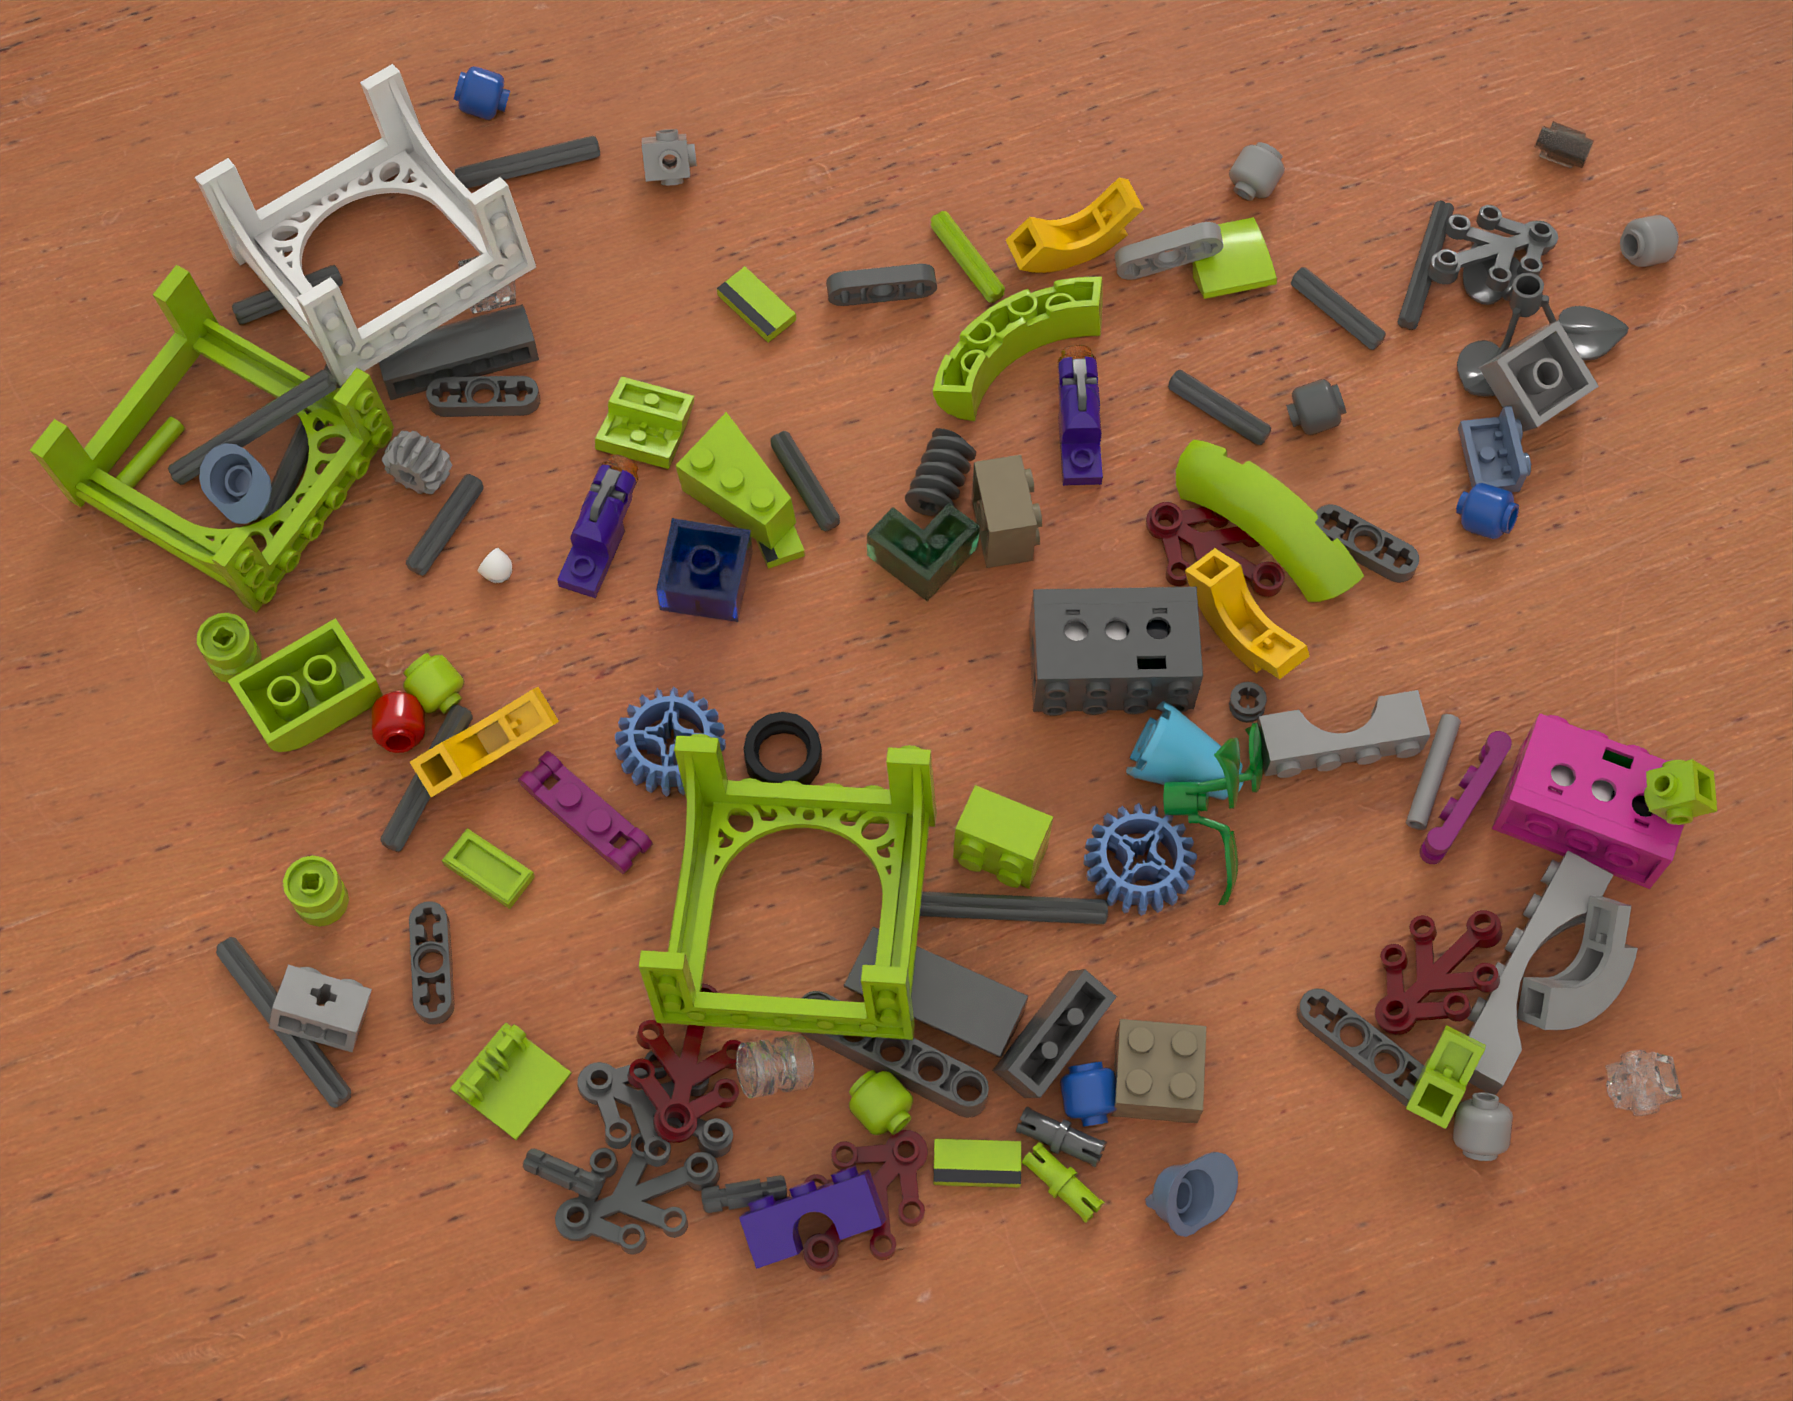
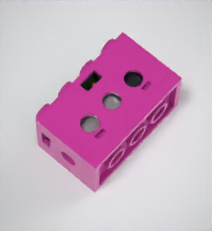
[1492,713,1684,889]

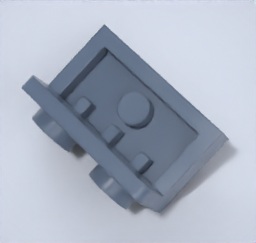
[1458,406,1531,492]

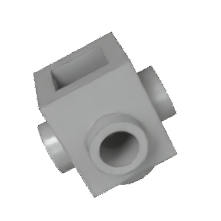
[642,129,697,186]

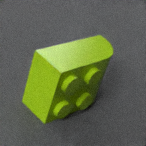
[228,618,383,752]

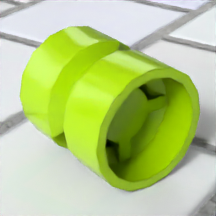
[197,613,261,683]
[283,855,349,927]

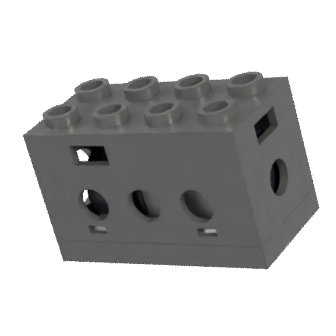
[1029,587,1203,716]

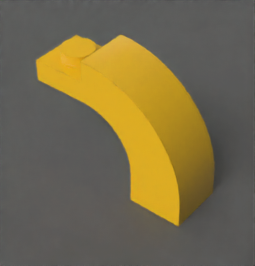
[1005,177,1144,273]
[1185,548,1310,680]
[410,687,559,797]

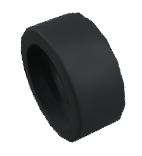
[743,712,822,785]

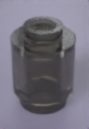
[1534,121,1594,169]

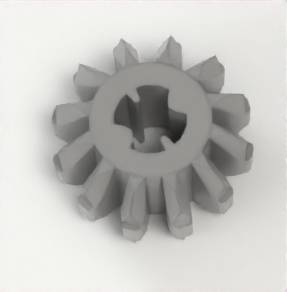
[382,431,453,494]

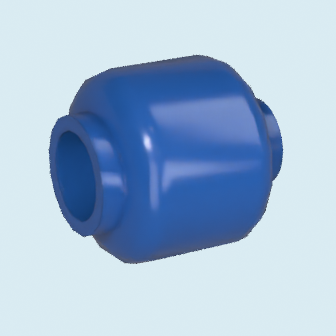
[453,66,510,120]
[1456,483,1519,539]
[1060,1061,1117,1127]

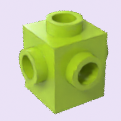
[1644,759,1717,825]

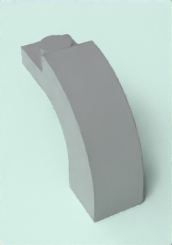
[1517,896,1638,1030]

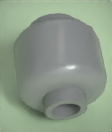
[1229,142,1285,201]
[1620,215,1679,267]
[1453,1092,1513,1161]

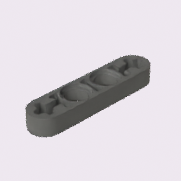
[1297,989,1424,1106]

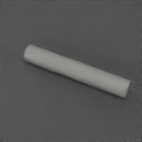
[1406,714,1461,830]

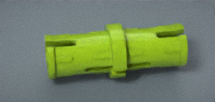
[1021,1142,1105,1223]

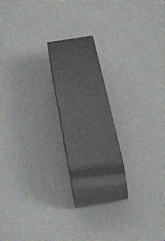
[802,991,989,1118]

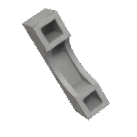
[1257,690,1431,778]

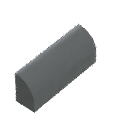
[379,304,539,401]
[844,927,1028,1058]

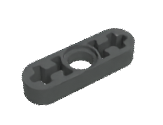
[826,264,937,306]
[426,376,541,417]
[1315,504,1419,583]
[409,901,455,1024]

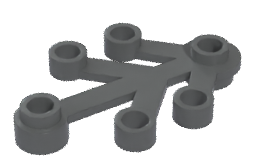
[1427,205,1558,291]
[577,1051,733,1167]
[555,1133,720,1255]

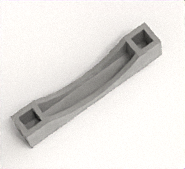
[1461,851,1613,1095]

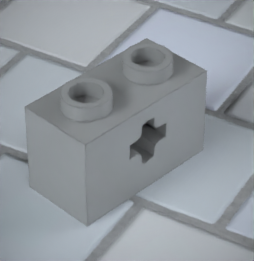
[269,965,372,1052]

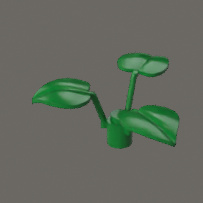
[1163,723,1263,905]

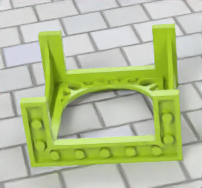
[30,264,394,613]
[639,734,937,1040]

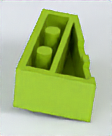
[675,412,796,550]

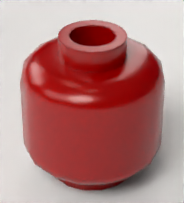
[372,691,425,753]

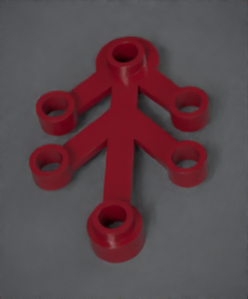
[1146,502,1285,597]
[1375,910,1503,1035]
[627,983,747,1143]
[803,1130,928,1272]

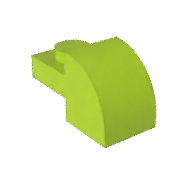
[1406,1025,1486,1129]

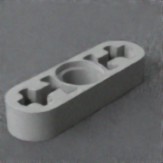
[1115,222,1223,280]

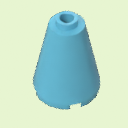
[1126,701,1244,800]

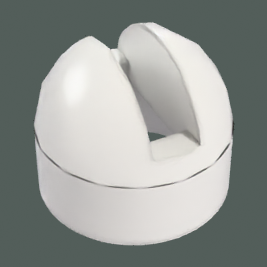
[478,548,512,583]

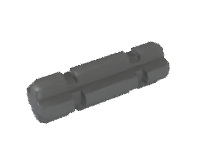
[523,1148,603,1199]
[701,1175,788,1213]

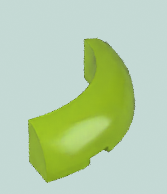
[933,276,1103,421]
[1176,439,1364,602]

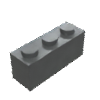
[992,969,1117,1098]

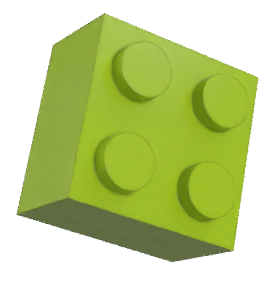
[953,785,1053,889]

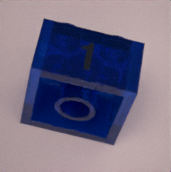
[656,518,753,622]

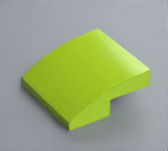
[1192,217,1277,299]
[595,376,694,469]

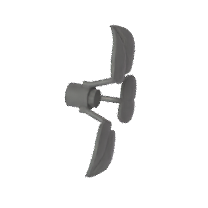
[1457,243,1629,396]

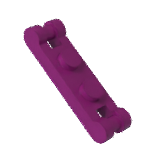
[1419,731,1512,864]
[518,751,653,874]

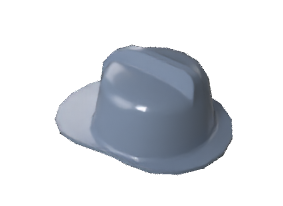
[199,443,272,524]
[1145,1152,1238,1237]

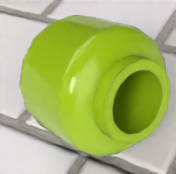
[403,653,464,714]
[849,1070,913,1135]

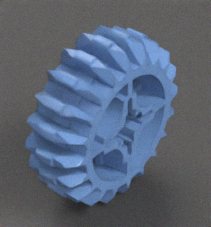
[615,687,726,797]
[1083,803,1197,916]

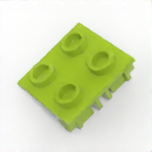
[450,1023,572,1140]

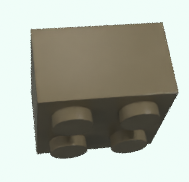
[971,455,1042,568]
[1111,1019,1206,1123]

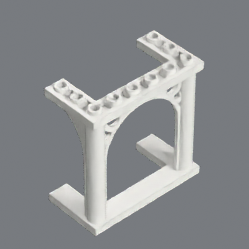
[195,64,536,386]

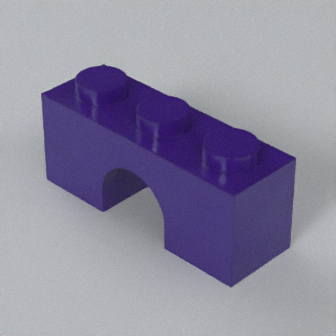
[739,1166,886,1269]

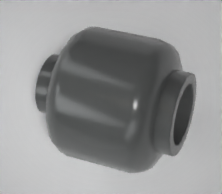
[1286,379,1347,435]

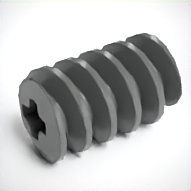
[905,428,976,516]

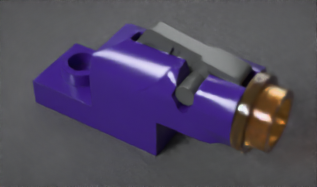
[1058,345,1103,486]
[557,455,639,598]

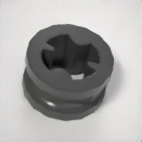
[1229,682,1267,723]

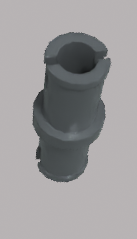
[1016,1107,1107,1168]

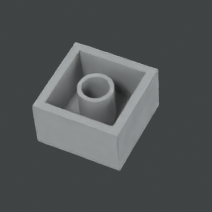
[1479,320,1599,432]

